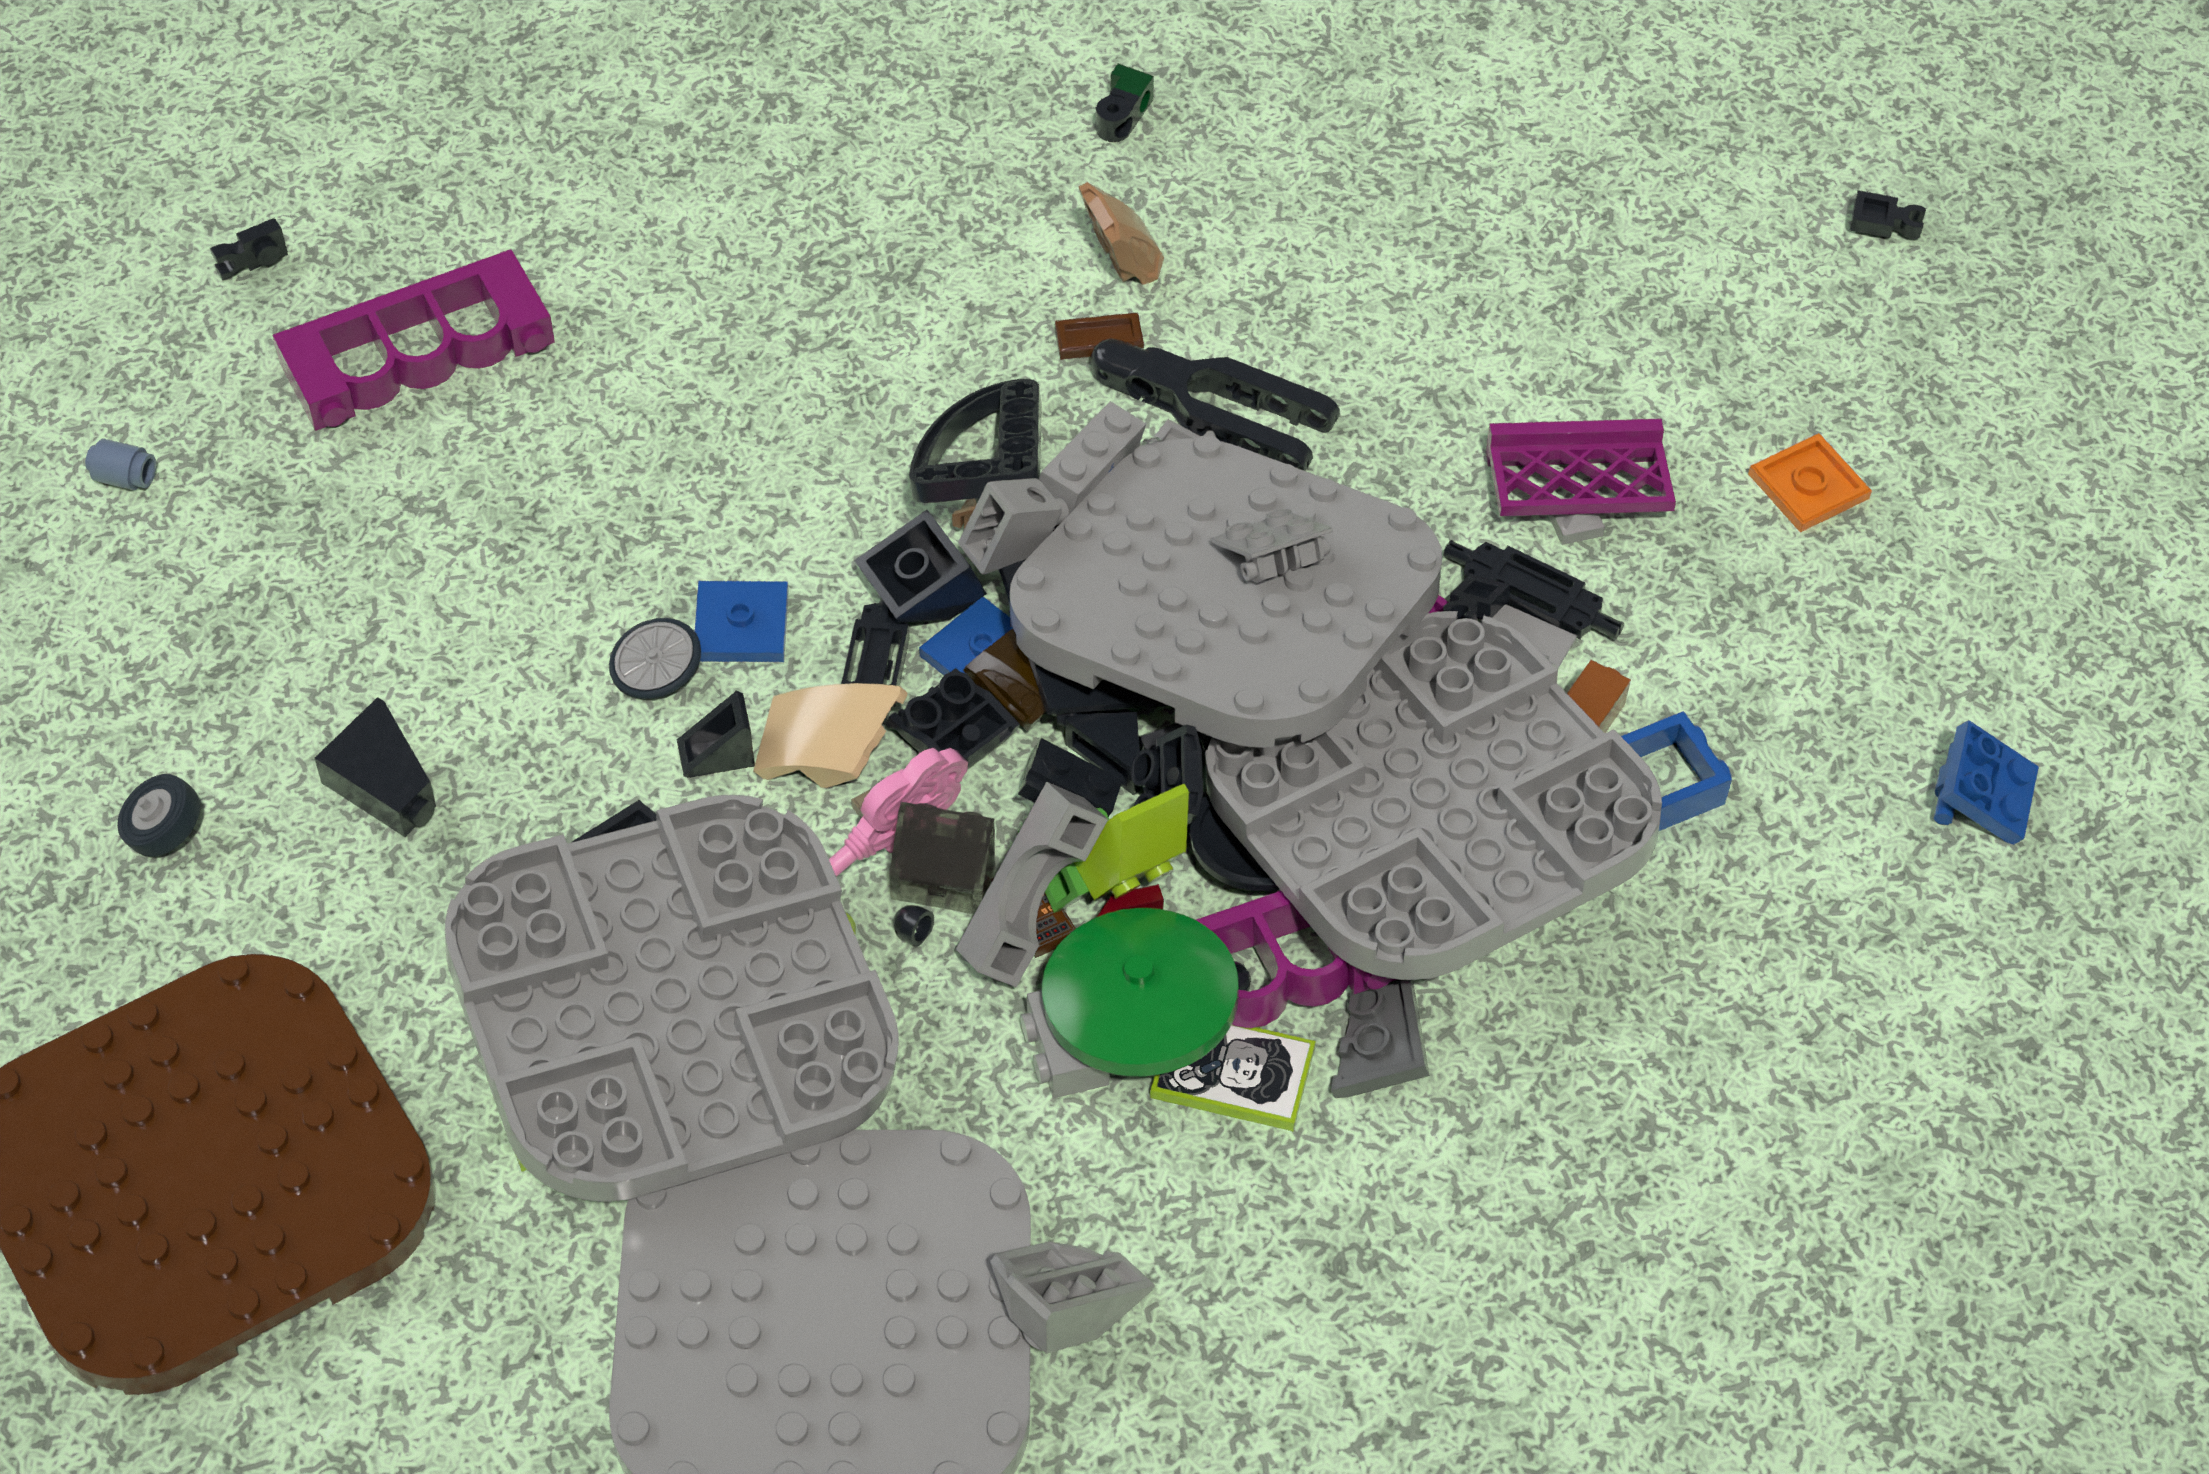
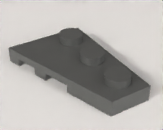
[1331,979,1430,1098]

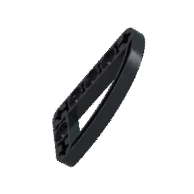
[909,379,1042,503]

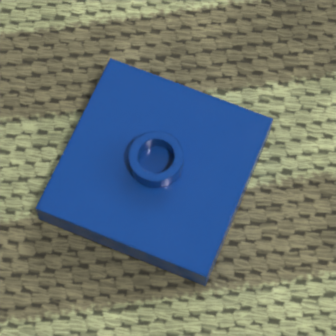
[695,581,789,662]
[919,597,1013,675]

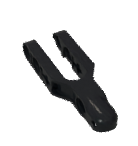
[1091,338,1340,471]

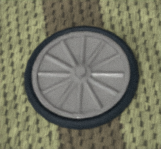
[609,618,701,699]

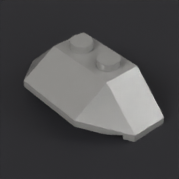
[991,1242,1156,1354]

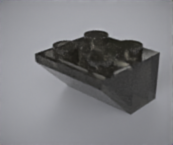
[889,802,995,914]

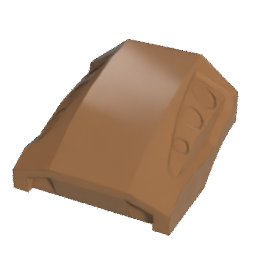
[1078,182,1164,285]

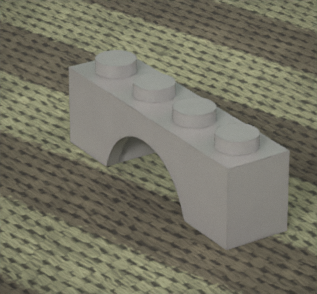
[956,782,1108,987]

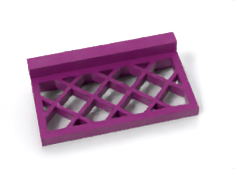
[1486,419,1676,516]

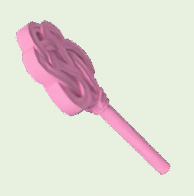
[829,748,968,877]

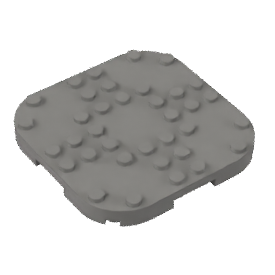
[1010,436,1442,748]
[1206,611,1662,980]
[445,795,899,1202]
[609,1130,1031,1474]

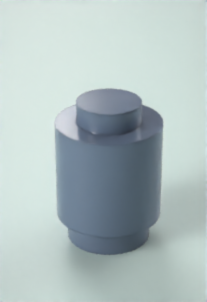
[85,438,156,490]

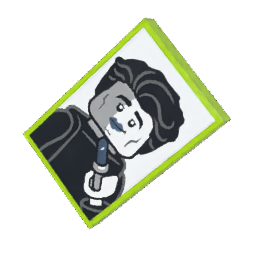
[1150,1025,1316,1131]

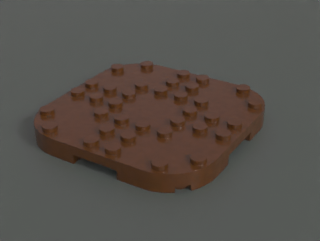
[0,954,436,1395]

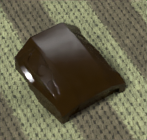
[963,628,1046,731]

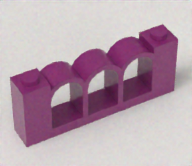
[272,249,555,431]
[1196,891,1398,1028]

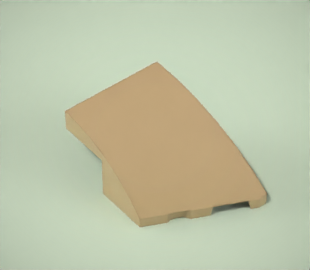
[753,683,908,788]

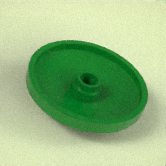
[1042,908,1239,1076]

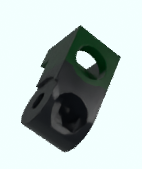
[1096,63,1154,142]

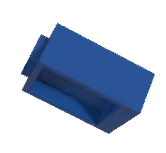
[1621,711,1732,831]

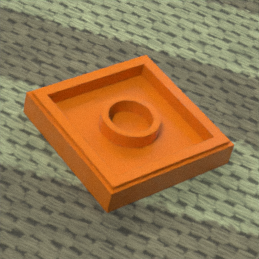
[1748,433,1872,532]

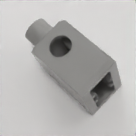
[958,478,1069,575]

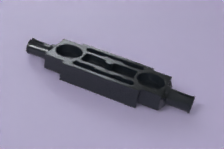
[1443,539,1624,640]
[841,597,910,724]

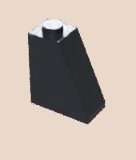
[314,697,436,837]

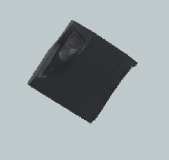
[886,668,1020,768]
[1131,724,1203,826]

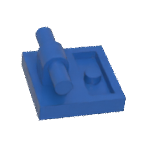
[1934,720,2039,845]

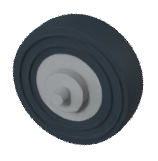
[117,774,200,857]

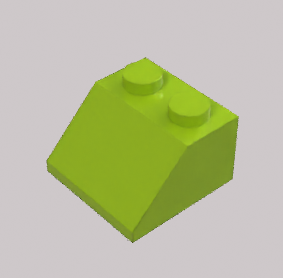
[1073,784,1189,900]

